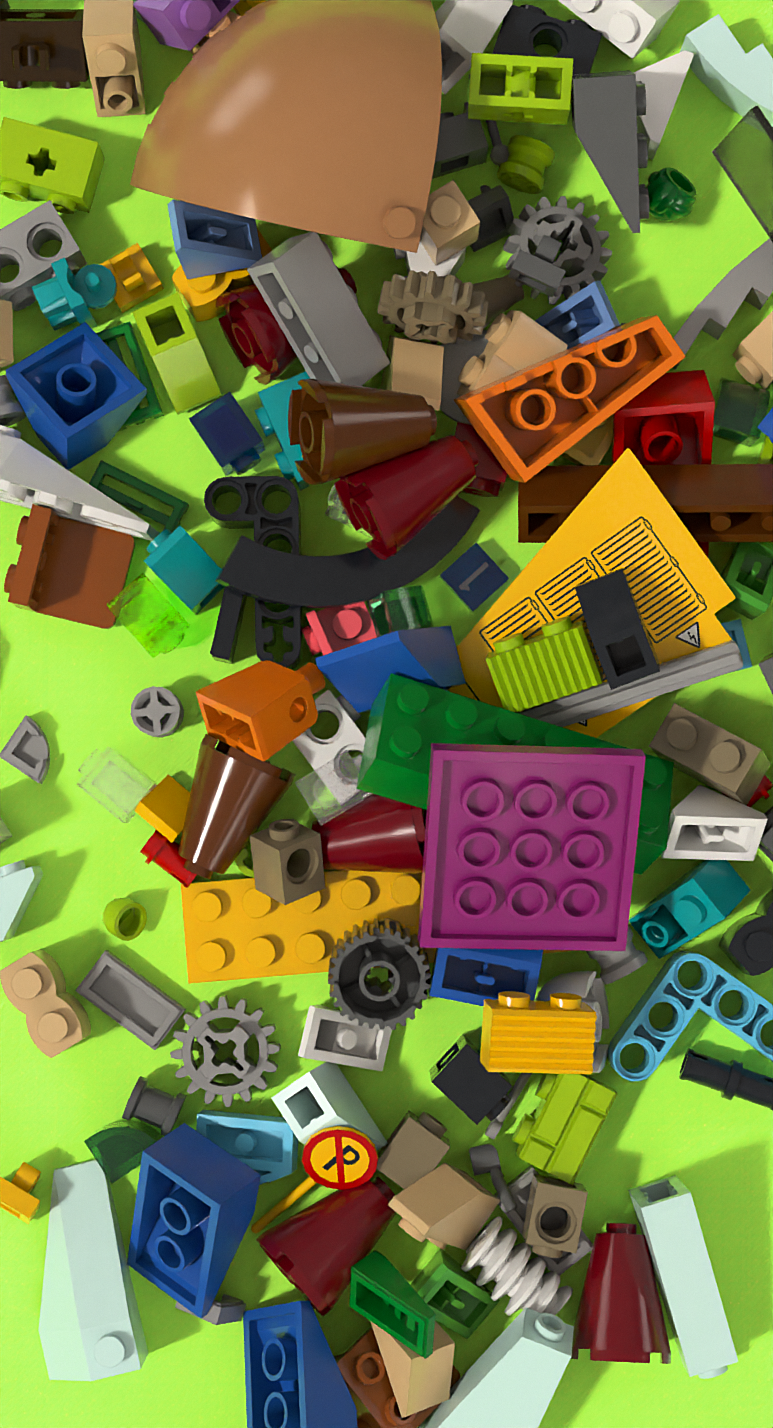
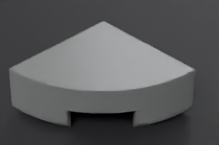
[0,715,50,784]
[175,1294,246,1325]

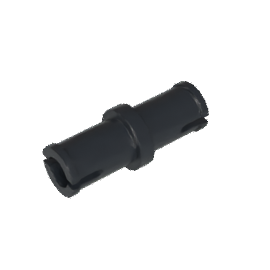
[679,1048,773,1111]

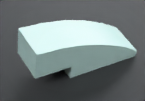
[679,14,773,135]

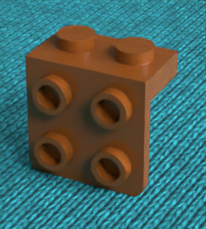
[4,504,135,629]
[334,1326,461,1428]

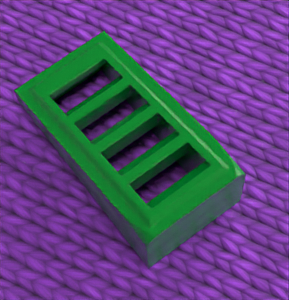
[349,1250,436,1359]

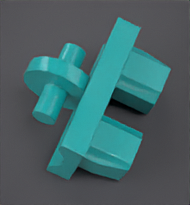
[32,258,117,331]

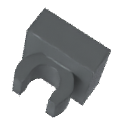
[468,185,514,252]
[508,235,566,297]

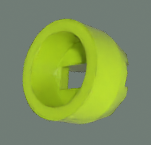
[102,898,147,941]

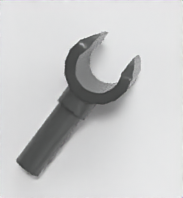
[469,1144,518,1212]

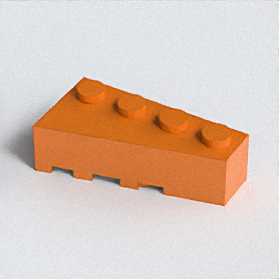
[453,315,686,483]

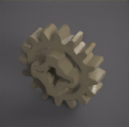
[377,270,489,344]

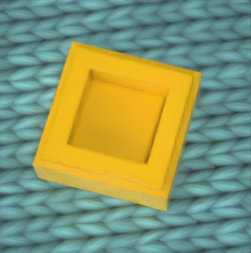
[134,774,190,843]

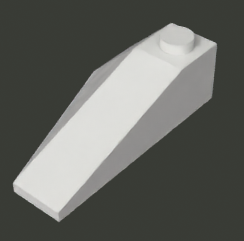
[0,425,159,541]

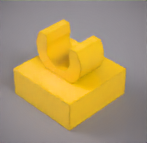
[99,243,164,313]
[0,1162,41,1225]

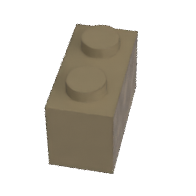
[649,703,771,806]

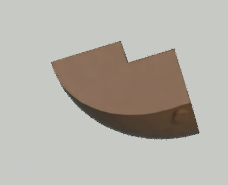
[130,0,442,253]

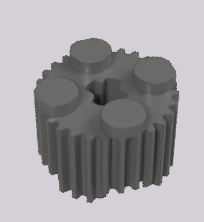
[328,918,431,1030]

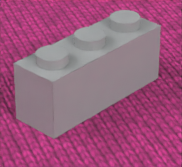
[247,232,390,386]

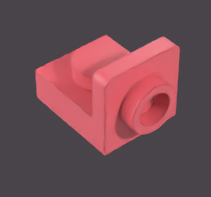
[301,602,379,656]

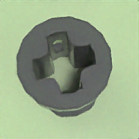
[122,1076,187,1136]

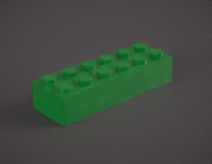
[356,673,674,875]

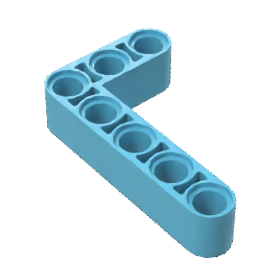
[607,951,773,1082]

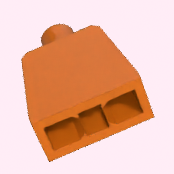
[195,660,326,762]

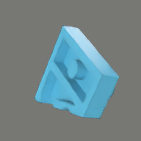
[196,1109,298,1185]

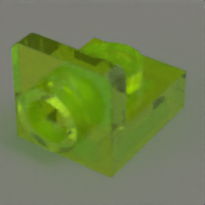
[106,572,190,658]

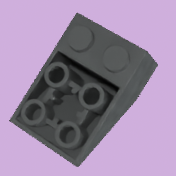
[571,70,649,233]

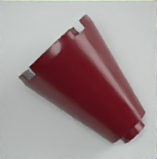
[216,266,357,385]
[334,435,479,560]
[311,794,427,874]
[256,1176,397,1317]
[570,1223,671,1364]

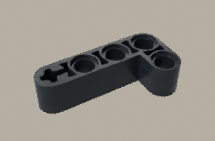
[204,476,303,670]

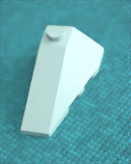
[38,1157,148,1381]

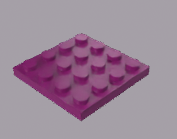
[418,743,646,951]

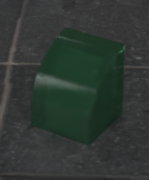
[713,377,770,447]
[367,585,434,637]
[84,1120,164,1184]

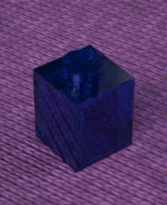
[189,392,266,477]

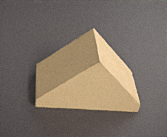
[370,1321,455,1417]

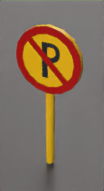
[251,1126,378,1233]

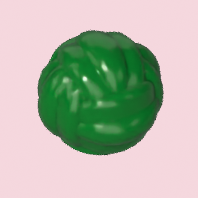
[645,167,696,221]

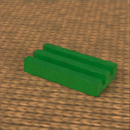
[96,321,164,432]
[89,460,189,534]

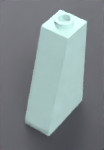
[628,1175,739,1379]
[418,1308,574,1428]

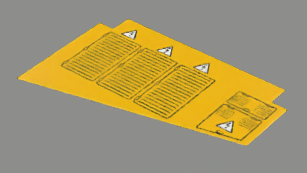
[448,448,735,738]

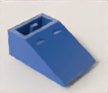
[428,948,543,1006]

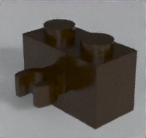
[0,9,89,89]

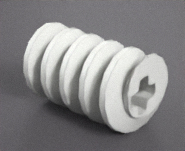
[461,1216,573,1316]

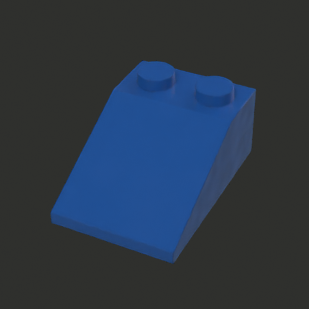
[127,1123,261,1319]
[243,1301,358,1428]

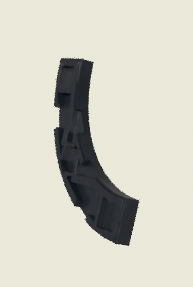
[215,496,480,608]

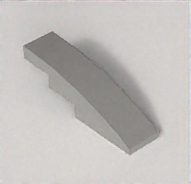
[673,236,773,370]

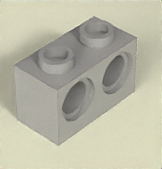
[0,200,87,311]

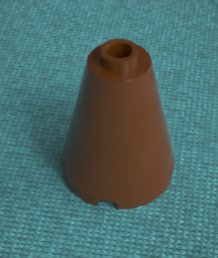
[288,379,437,485]
[178,734,296,879]

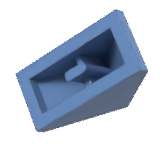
[167,199,262,280]
[534,281,620,350]

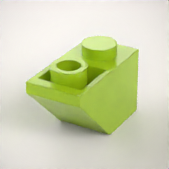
[132,292,222,415]

